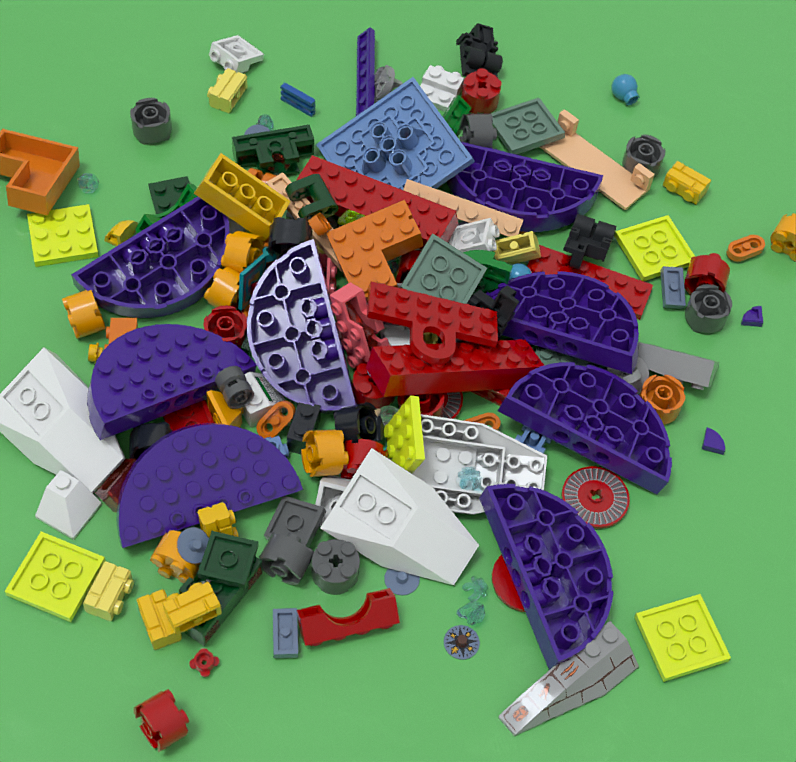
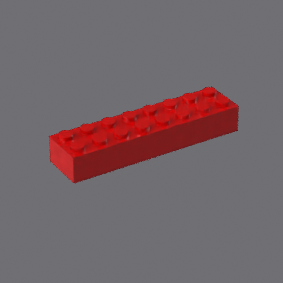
[297,155,458,250]
[366,339,544,397]

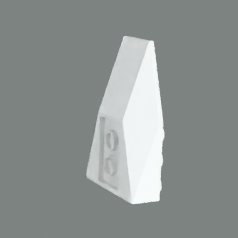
[0,347,125,493]
[412,414,547,514]
[320,448,479,585]

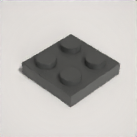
[264,496,326,548]

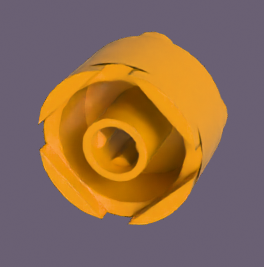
[770,213,796,261]
[221,231,267,273]
[204,267,240,309]
[62,290,106,339]
[301,429,349,477]
[150,530,201,584]

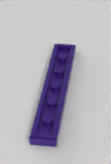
[356,27,375,116]

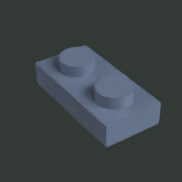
[660,266,686,309]
[273,608,298,658]

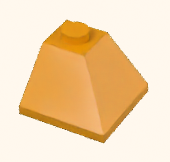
[207,390,244,428]

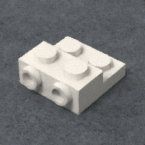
[209,35,264,73]
[420,65,464,112]
[449,218,500,252]

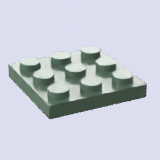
[491,98,565,155]
[400,234,487,304]

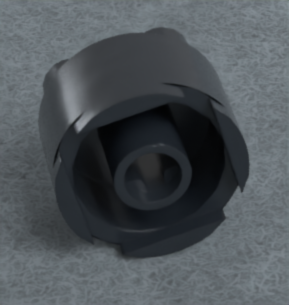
[268,217,312,258]
[334,402,383,444]
[129,422,173,466]

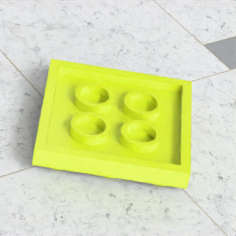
[27,204,99,267]
[614,215,695,281]
[384,396,425,474]
[5,532,106,622]
[634,594,731,682]

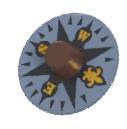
[444,625,480,660]

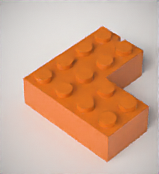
[0,129,80,215]
[326,200,424,303]

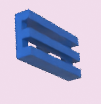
[280,82,316,117]

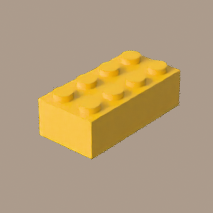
[194,153,291,239]

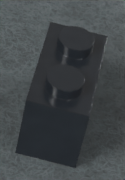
[287,402,321,454]

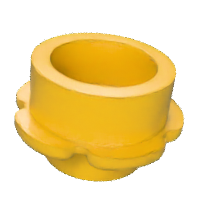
[88,343,103,364]

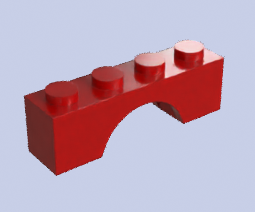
[296,588,400,646]

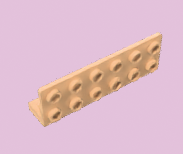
[540,109,655,210]

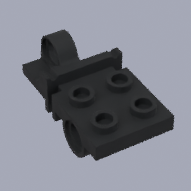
[456,23,503,78]
[563,214,617,269]
[468,285,520,341]

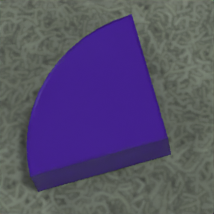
[741,306,763,327]
[702,427,725,455]

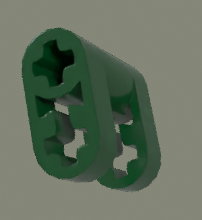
[285,174,338,225]

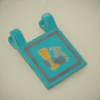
[238,247,277,310]

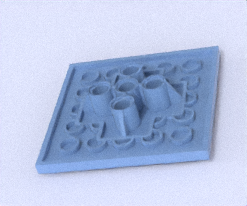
[316,77,475,190]

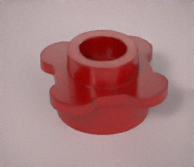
[189,648,219,677]

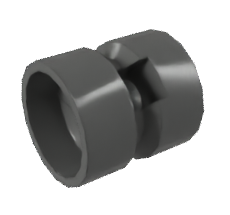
[215,366,254,409]

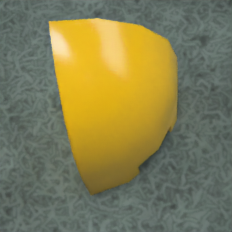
[104,220,139,247]

